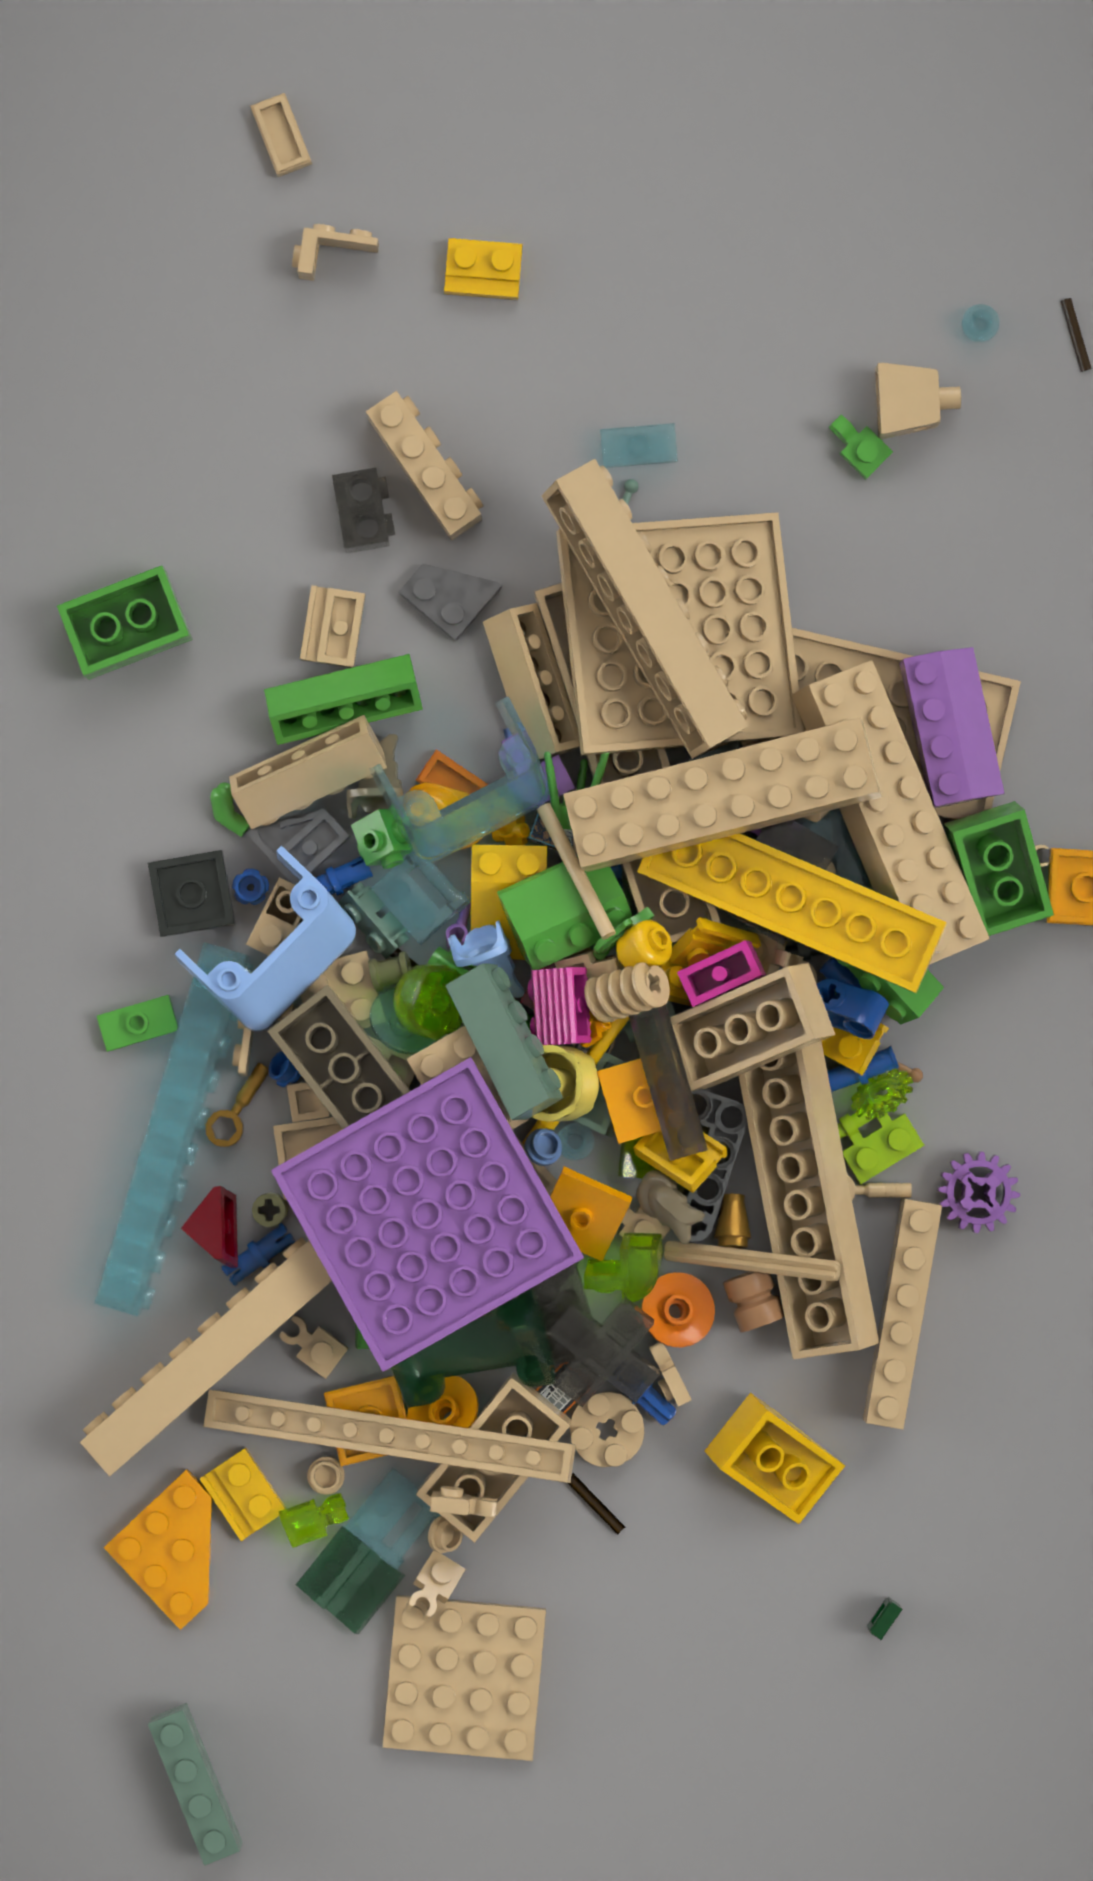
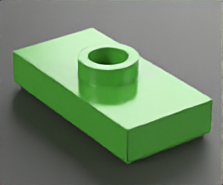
[97,995,180,1052]

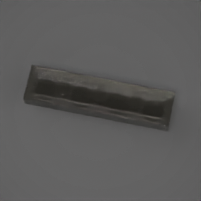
[629,1004,708,1161]

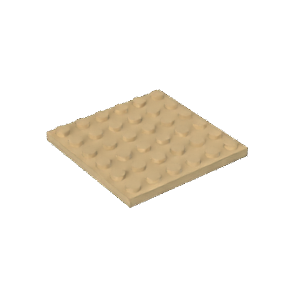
[556,512,804,756]

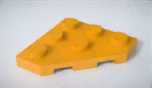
[103,1469,213,1630]

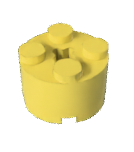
[532,1045,599,1121]

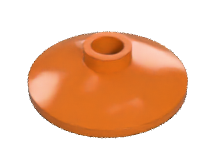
[641,1272,715,1348]

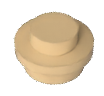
[307,1456,345,1495]
[428,1516,463,1553]

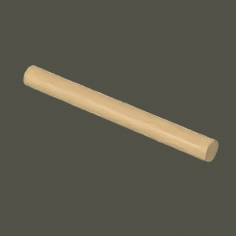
[537,803,616,940]

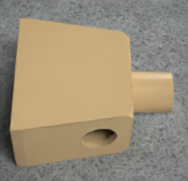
[875,363,961,439]

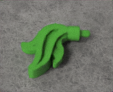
[593,907,654,960]

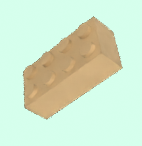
[663,963,835,1092]
[416,1372,572,1543]

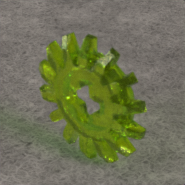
[851,1068,914,1120]

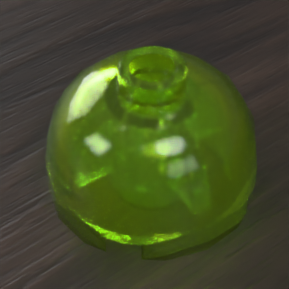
[393,963,462,1040]

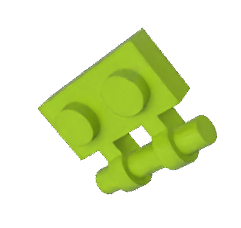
[837,1091,925,1184]

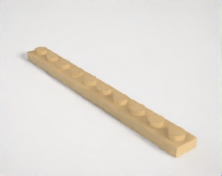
[203,1389,576,1483]

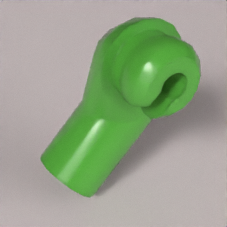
[210,782,250,837]

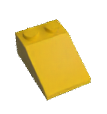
[471,844,547,960]
[704,1392,845,1524]

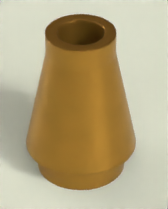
[714,1193,752,1249]

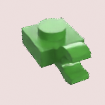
[828,414,893,480]

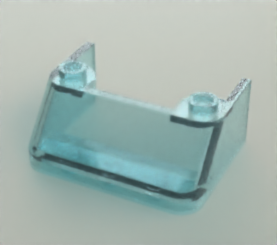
[369,696,549,862]

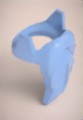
[448,920,525,998]

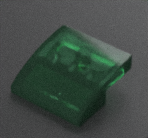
[296,1526,406,1634]

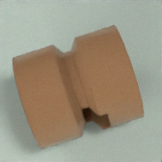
[722,1271,785,1332]

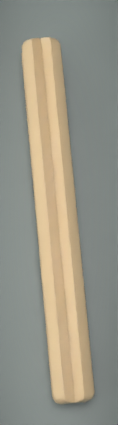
[664,1241,841,1281]

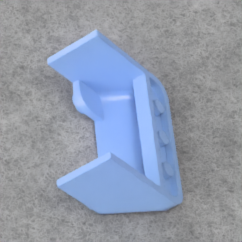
[175,846,356,1031]

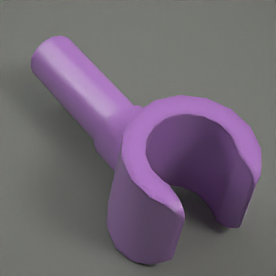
[446,897,471,949]

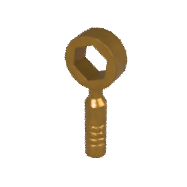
[205,1062,269,1147]

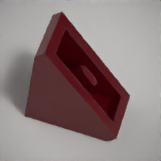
[180,1186,238,1268]

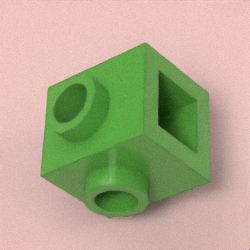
[351,809,416,869]

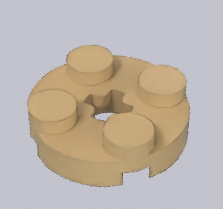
[570,1391,645,1467]

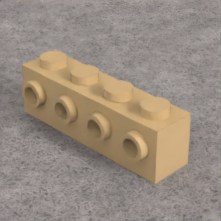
[366,391,483,541]
[483,603,580,764]
[229,715,387,830]

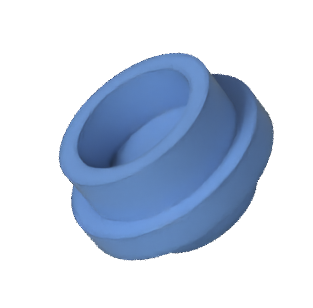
[525,1129,562,1166]

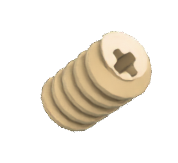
[584,963,670,1023]

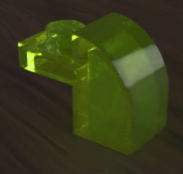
[583,1233,663,1304]

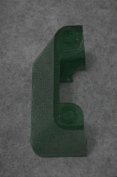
[391,1287,555,1407]

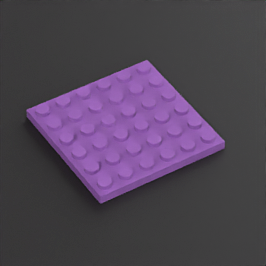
[271,1057,584,1372]

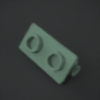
[338,882,410,959]

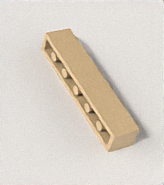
[863,1198,942,1430]

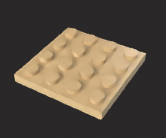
[382,1595,546,1761]

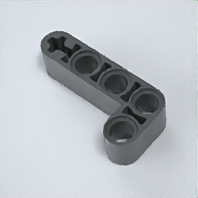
[683,1089,748,1242]

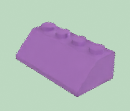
[899,647,1005,808]

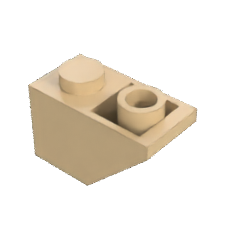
[246,877,303,956]

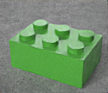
[57,565,193,680]
[943,801,1054,936]

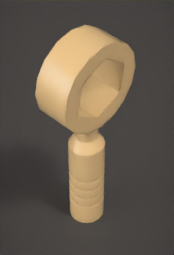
[847,1175,912,1200]

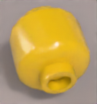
[616,920,672,967]

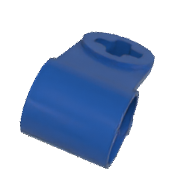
[817,979,889,1039]

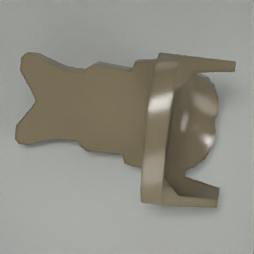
[346,734,404,819]
[636,1170,705,1244]

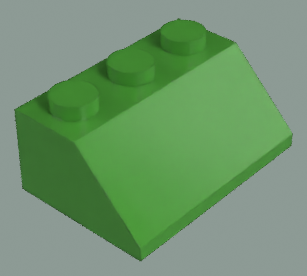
[497,855,633,970]

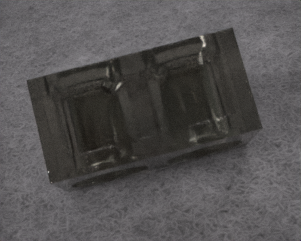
[332,468,396,554]

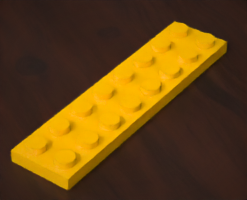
[637,833,947,994]

